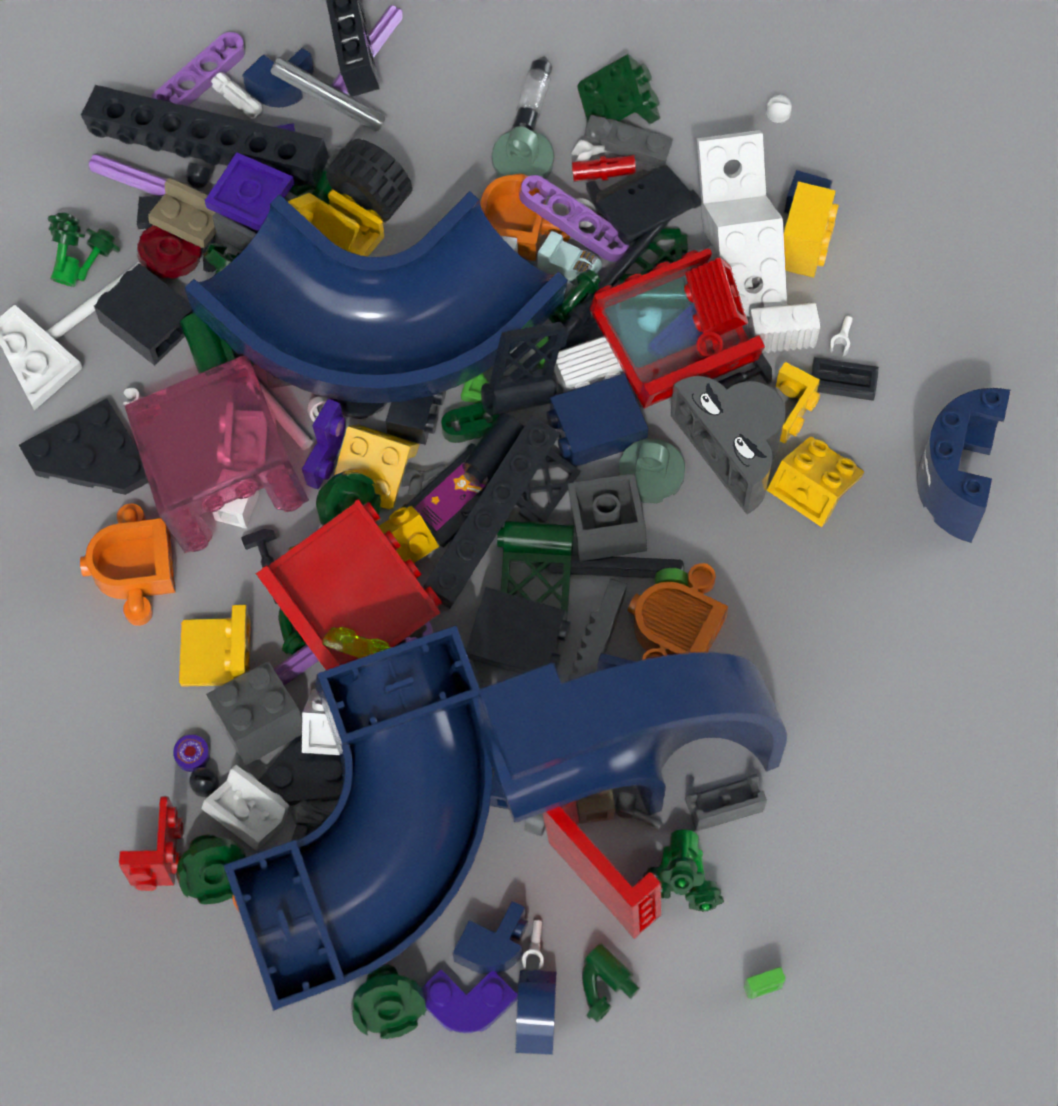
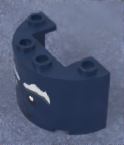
[917,388,1011,543]

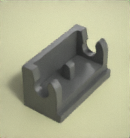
[685,774,767,832]

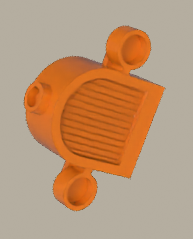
[480,174,570,261]
[80,504,175,626]
[627,563,729,660]

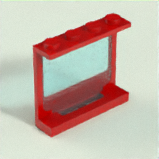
[590,248,765,409]

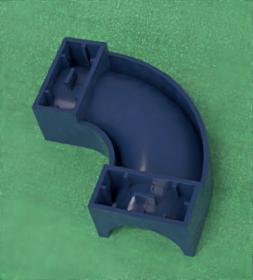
[185,191,568,403]
[224,625,492,1011]
[478,652,787,823]

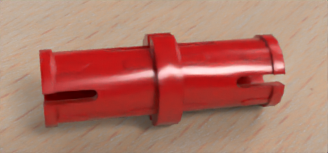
[572,155,636,182]

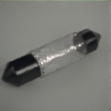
[513,56,552,131]

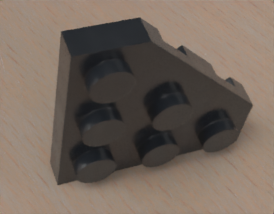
[19,398,155,495]
[258,735,343,806]

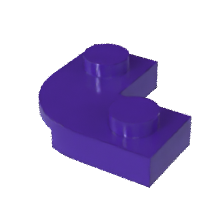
[302,399,345,490]
[422,969,518,1033]

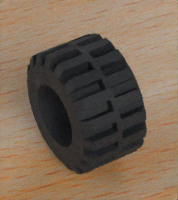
[326,139,412,223]

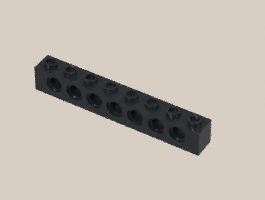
[81,85,329,187]

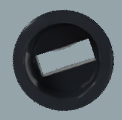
[186,162,213,188]
[189,766,219,797]

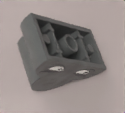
[670,376,786,514]

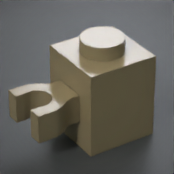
[576,789,615,824]

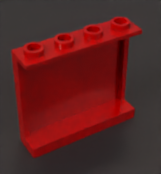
[255,500,442,670]
[543,801,661,939]

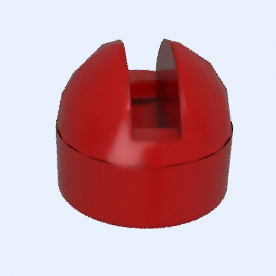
[697,332,723,359]

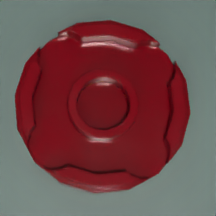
[137,225,201,278]

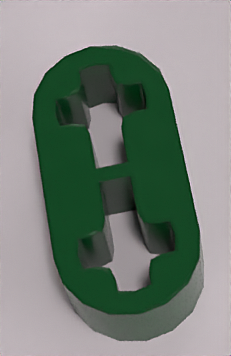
[441,402,500,443]

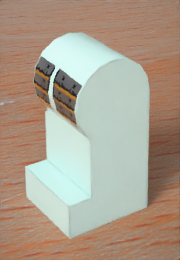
[537,231,602,285]

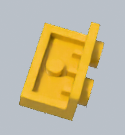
[328,190,385,257]
[378,506,439,563]

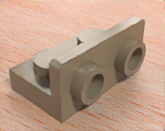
[148,178,216,248]

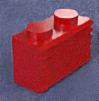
[684,258,748,336]

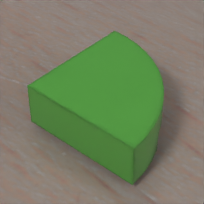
[461,373,489,404]

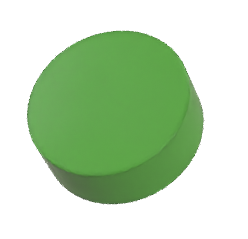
[655,568,689,587]

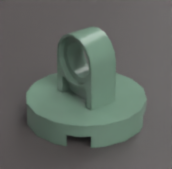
[492,127,554,179]
[619,438,685,504]

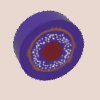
[173,735,210,772]

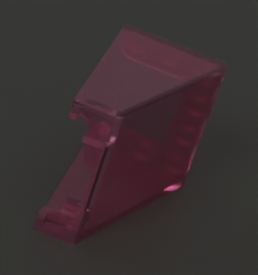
[124,355,309,553]

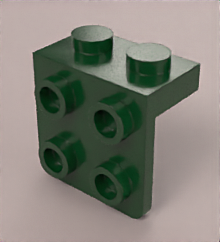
[577,54,660,124]

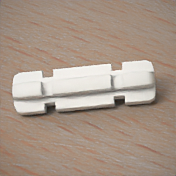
[211,72,263,119]

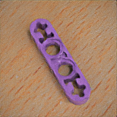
[151,32,245,106]
[519,175,629,262]

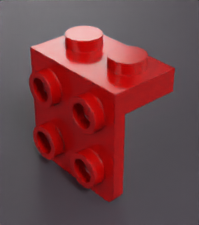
[119,796,184,891]

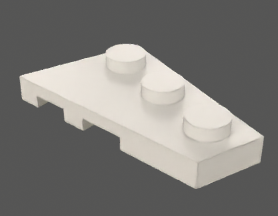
[0,304,82,411]

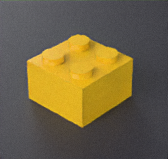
[783,182,839,278]

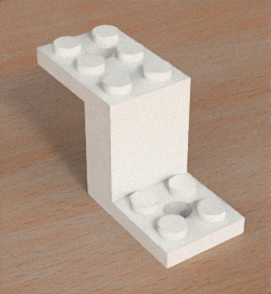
[697,130,787,316]

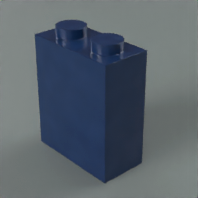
[546,373,648,467]

